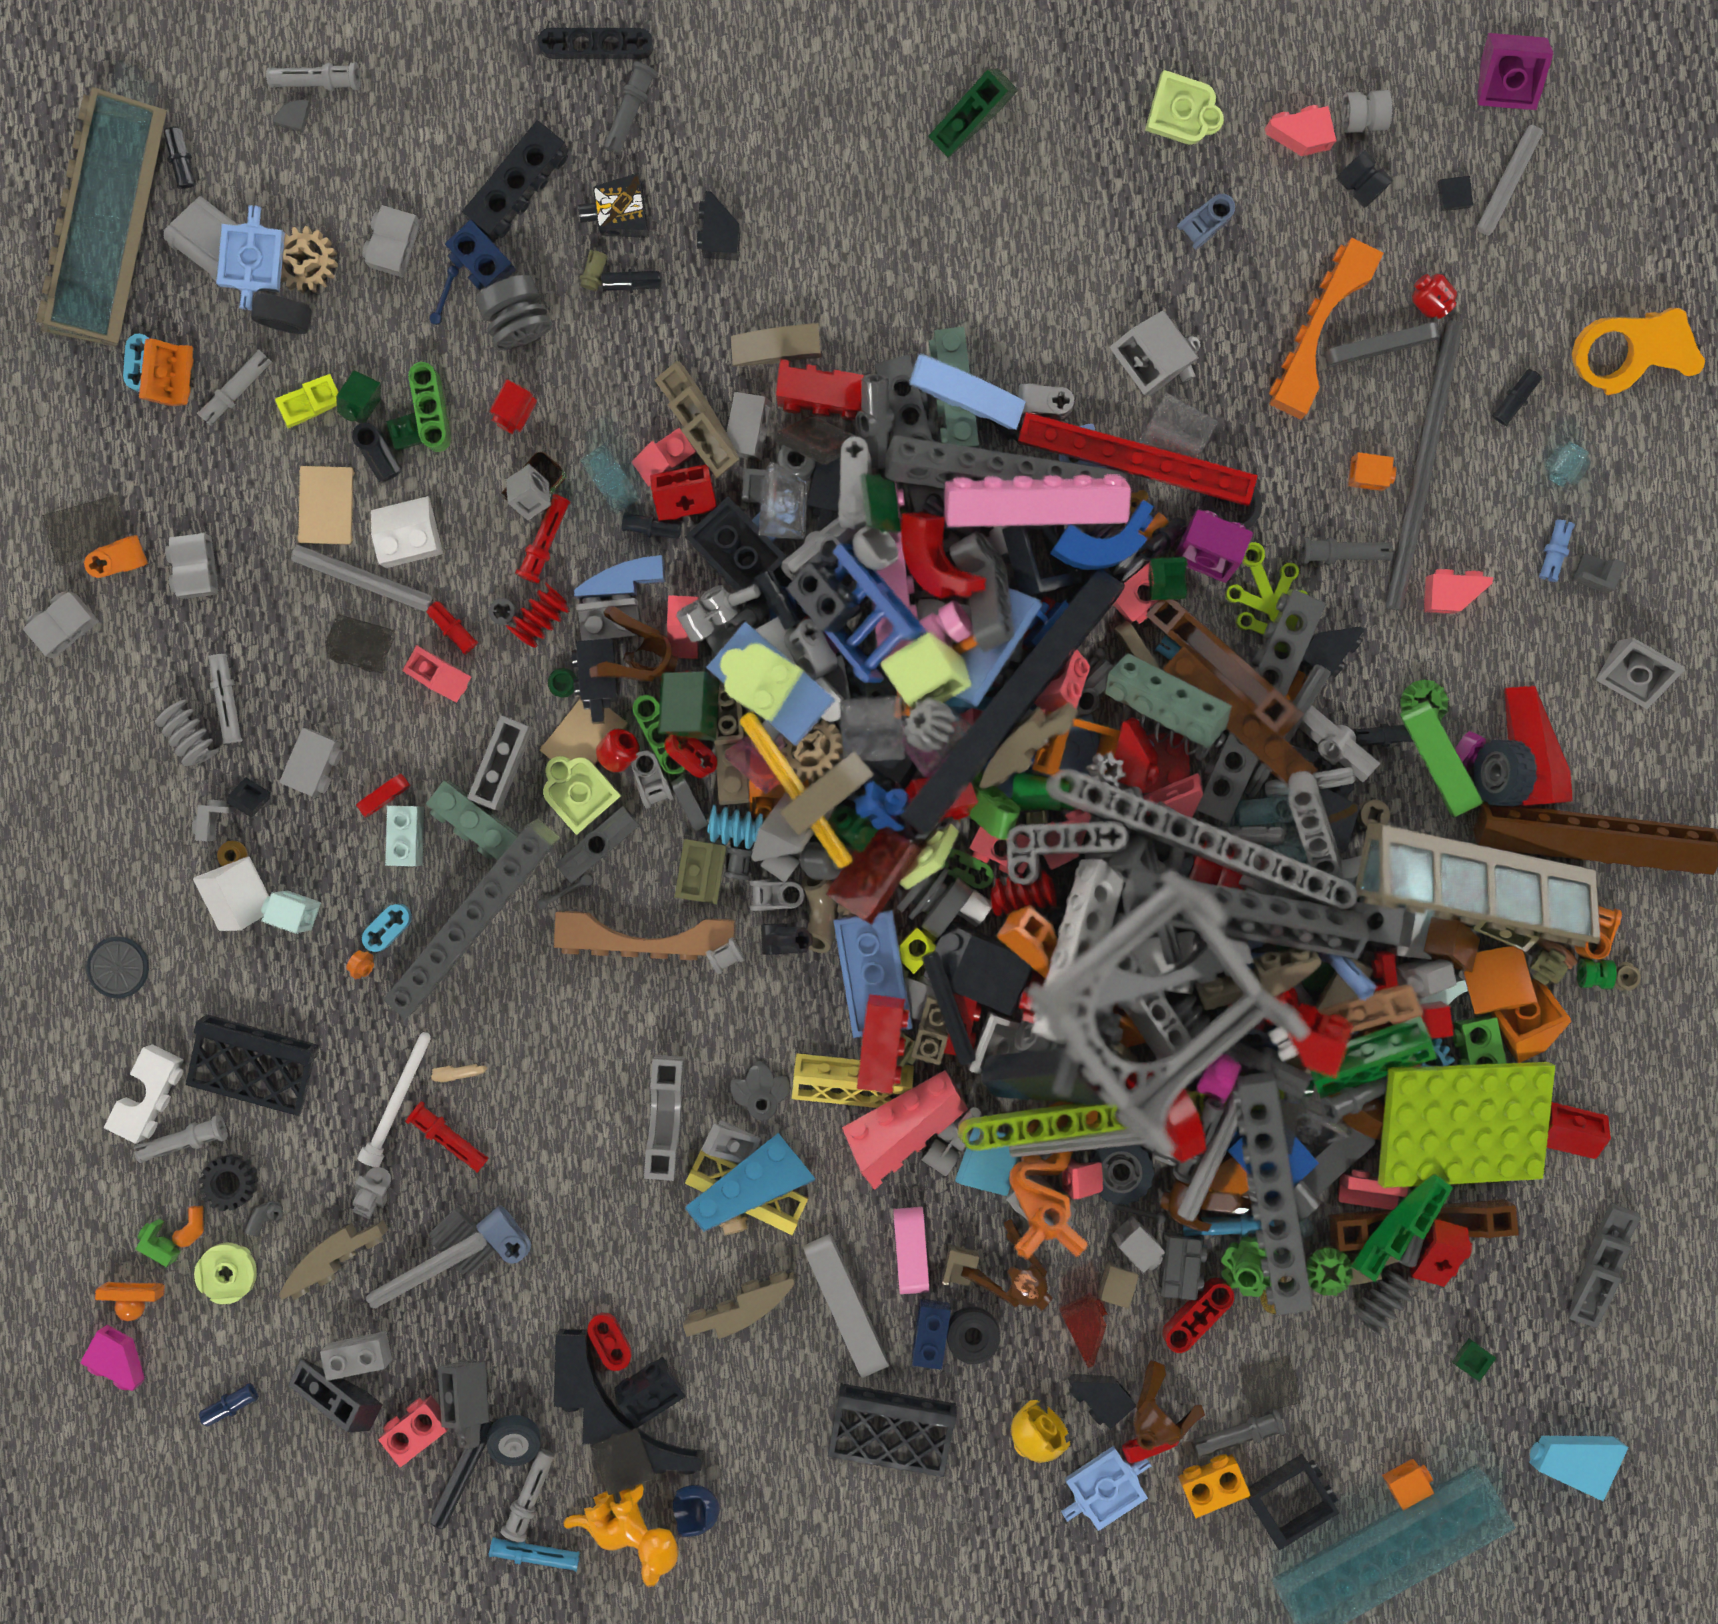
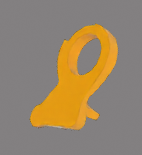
[1572,308,1705,396]

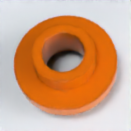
[346,950,374,979]

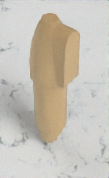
[431,1064,487,1082]

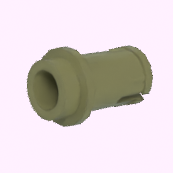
[579,250,608,291]

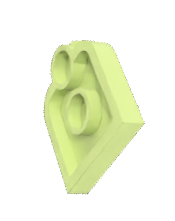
[1145,70,1224,145]
[720,644,803,723]
[543,756,622,835]
[892,824,959,889]

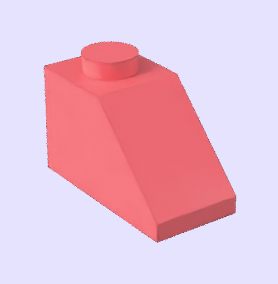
[667,595,699,659]
[402,645,471,703]

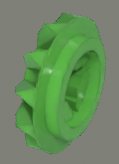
[1400,680,1449,722]
[1306,1248,1354,1296]

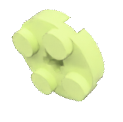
[194,1243,257,1304]

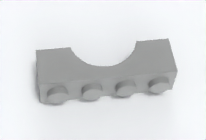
[644,1055,685,1181]

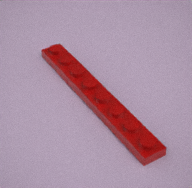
[1018,412,1258,506]

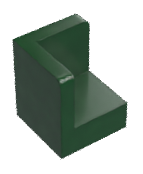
[1148,557,1187,600]

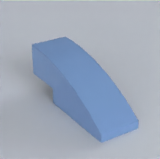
[574,555,666,599]

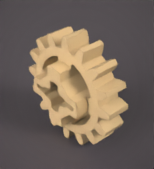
[281,226,338,294]
[780,719,846,784]

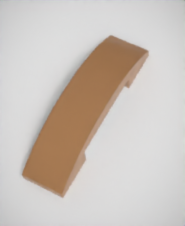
[1318,985,1423,1033]

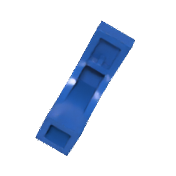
[1050,500,1154,570]

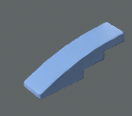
[909,354,1026,430]

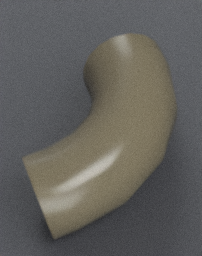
[801,875,839,953]

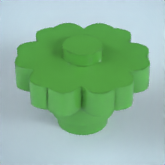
[1221,1236,1281,1297]

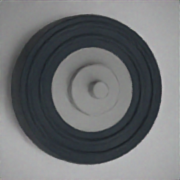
[487,1415,541,1466]

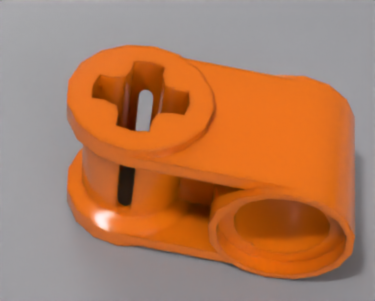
[84,535,148,578]
[1574,902,1622,959]

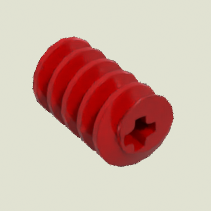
[505,582,570,648]
[990,870,1057,916]

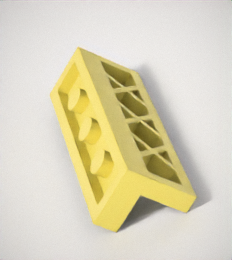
[792,1053,914,1108]
[685,1150,808,1235]

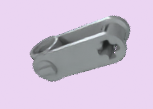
[839,437,872,530]

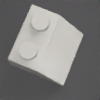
[371,496,443,568]

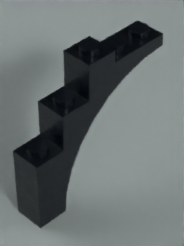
[554,1329,703,1485]

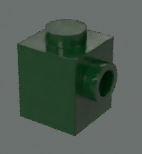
[336,370,381,424]
[828,803,878,853]

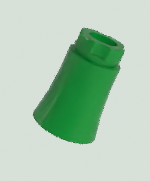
[1012,771,1076,811]

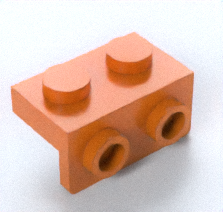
[139,338,194,406]

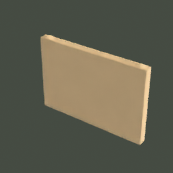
[298,466,355,545]
[539,699,628,765]

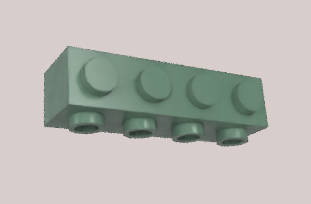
[929,326,979,448]
[1105,653,1231,748]
[426,781,520,860]

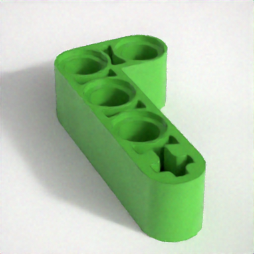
[1400,700,1483,818]

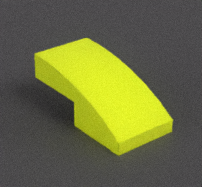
[275,374,338,428]

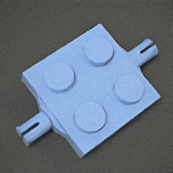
[216,205,285,310]
[1061,1446,1152,1531]

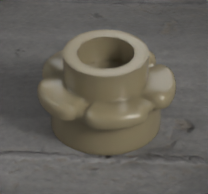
[1614,962,1641,991]

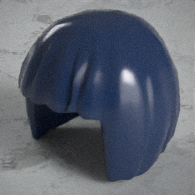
[673,1485,720,1538]

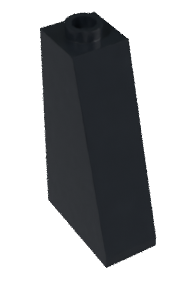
[981,1048,1105,1105]

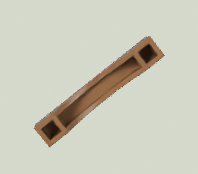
[554,911,736,960]

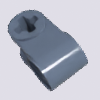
[1177,194,1235,250]
[476,1205,531,1264]

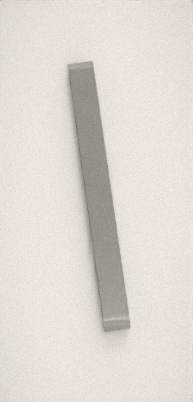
[1047,770,1357,909]

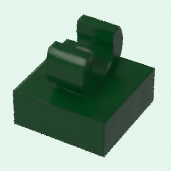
[386,413,422,451]
[1452,1338,1496,1382]

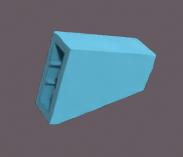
[1529,1436,1629,1501]

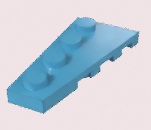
[685,1133,815,1232]

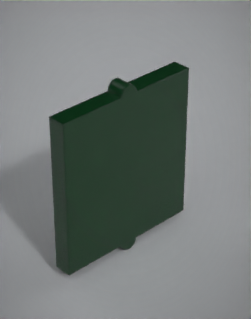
[860,473,901,534]

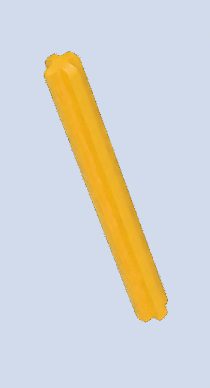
[740,712,852,868]

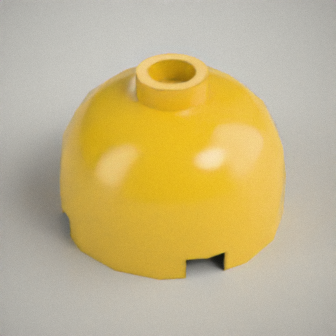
[1011,1400,1070,1463]

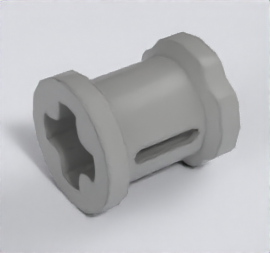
[706,937,745,975]

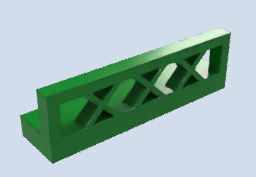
[1309,1016,1436,1099]

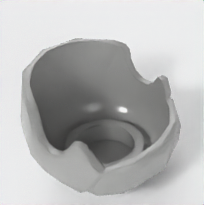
[853,526,898,570]

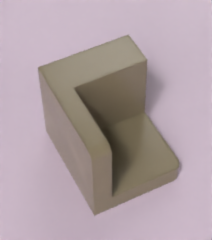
[941,1244,980,1286]
[1097,1260,1139,1309]

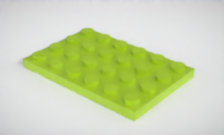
[1378,1062,1556,1188]

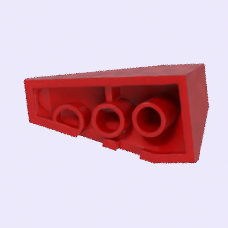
[1504,686,1573,805]

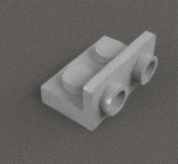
[576,594,640,641]

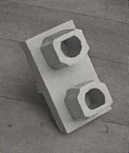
[352,1167,391,1219]

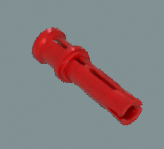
[514,494,571,585]
[405,1101,489,1173]

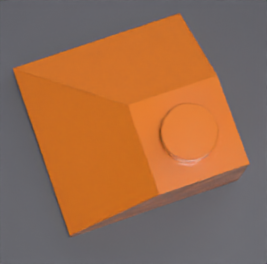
[1490,979,1571,1063]

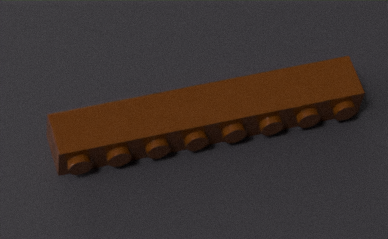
[1473,801,1718,875]

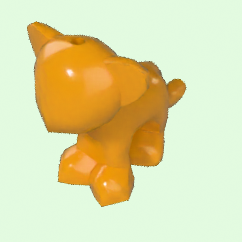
[563,1482,679,1586]

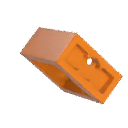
[1032,711,1121,778]

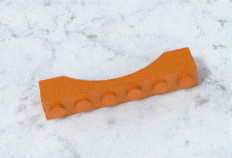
[1269,238,1384,420]
[997,906,1152,1048]

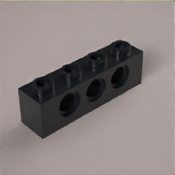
[462,120,569,242]

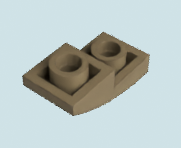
[911,995,948,1065]

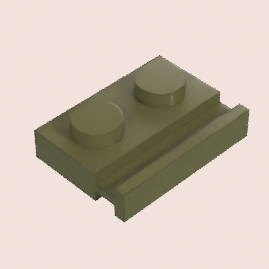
[675,839,727,904]

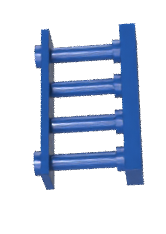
[800,543,927,683]

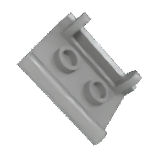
[164,196,238,282]

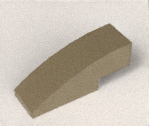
[731,323,821,366]
[780,751,874,835]

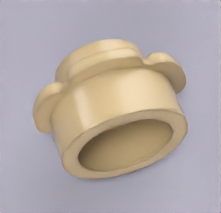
[719,1214,748,1235]

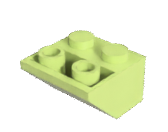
[881,632,972,709]

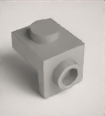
[192,799,236,841]

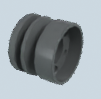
[475,275,553,350]
[896,867,974,938]

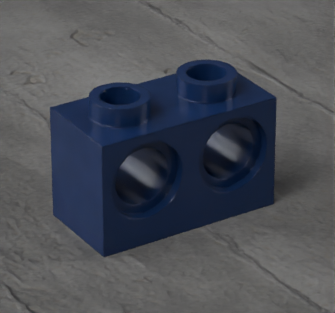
[445,219,516,291]
[911,1298,951,1370]

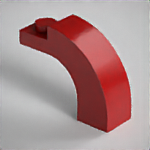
[901,512,986,598]
[1371,950,1454,1038]
[1124,1062,1206,1163]

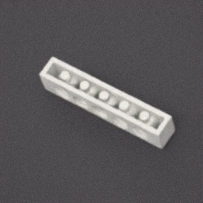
[1032,859,1124,1044]

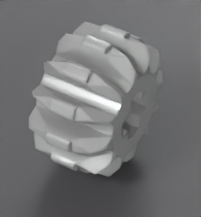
[903,698,956,752]

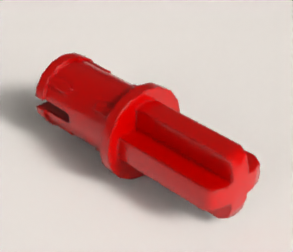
[426,601,478,655]

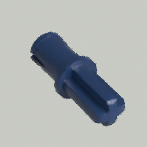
[198,1383,259,1427]

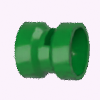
[1577,958,1617,990]

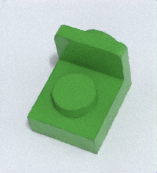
[136,1219,181,1267]

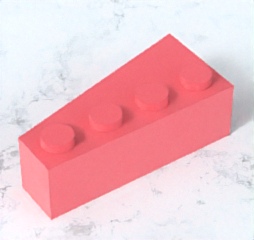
[842,1070,968,1189]

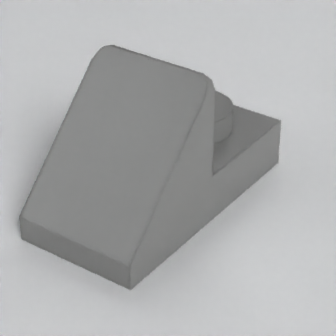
[701,1120,761,1163]

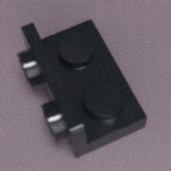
[614,1357,686,1428]

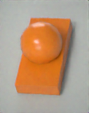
[95,1282,165,1321]

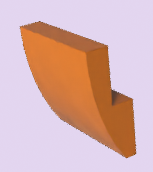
[1463,946,1538,1015]

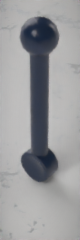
[429,265,459,325]

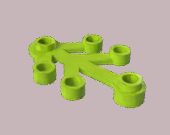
[1225,542,1309,652]

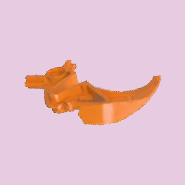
[1009,1102,1119,1259]

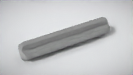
[1265,767,1355,798]

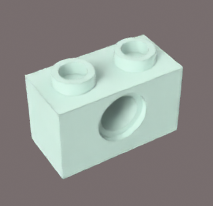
[385,806,424,866]
[261,891,321,933]

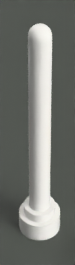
[357,1032,431,1167]

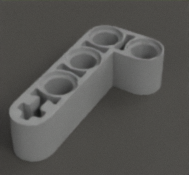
[1007,822,1130,885]

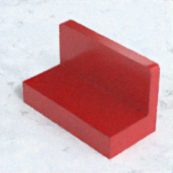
[1547,1102,1611,1159]

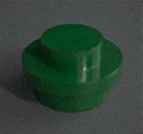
[548,668,577,698]

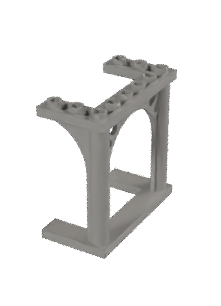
[1026,870,1310,1156]

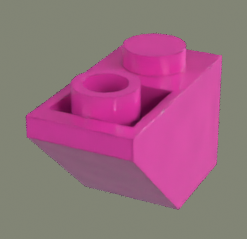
[80,1325,145,1391]

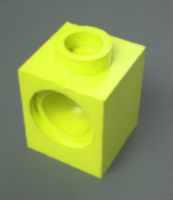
[899,926,938,974]

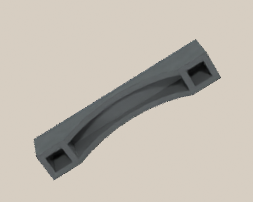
[1076,935,1253,1015]

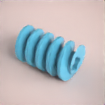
[707,804,764,849]

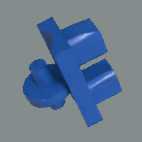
[1023,601,1069,648]
[855,781,910,832]

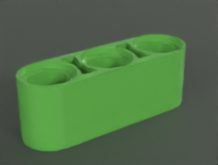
[409,362,451,452]
[633,695,686,775]
[969,772,1020,839]

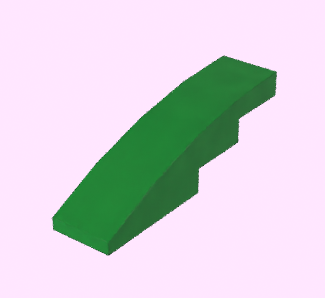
[1351,1174,1453,1282]

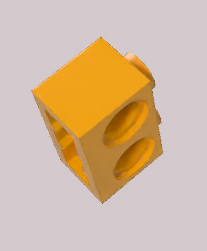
[1178,1454,1251,1518]

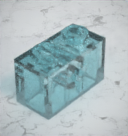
[580,444,641,514]

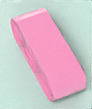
[893,1207,929,1295]

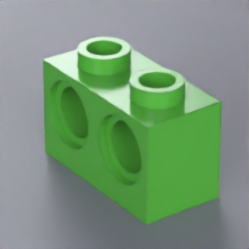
[1452,1015,1506,1065]

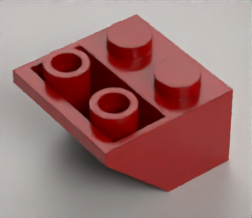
[1286,1004,1354,1078]

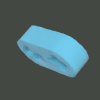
[123,333,150,392]
[362,904,412,952]

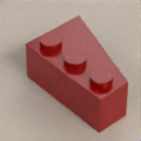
[776,359,865,421]

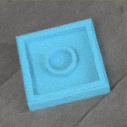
[955,1127,1021,1196]

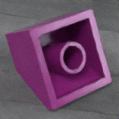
[1477,33,1554,110]
[1173,510,1253,583]

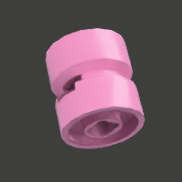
[919,600,973,647]

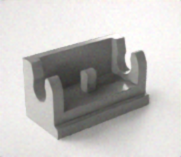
[726,392,773,461]

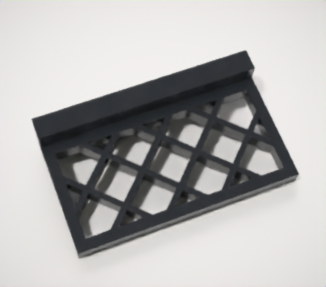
[185,1014,320,1116]
[828,1383,957,1477]

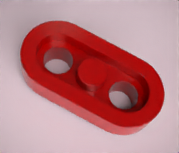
[587,1312,632,1371]

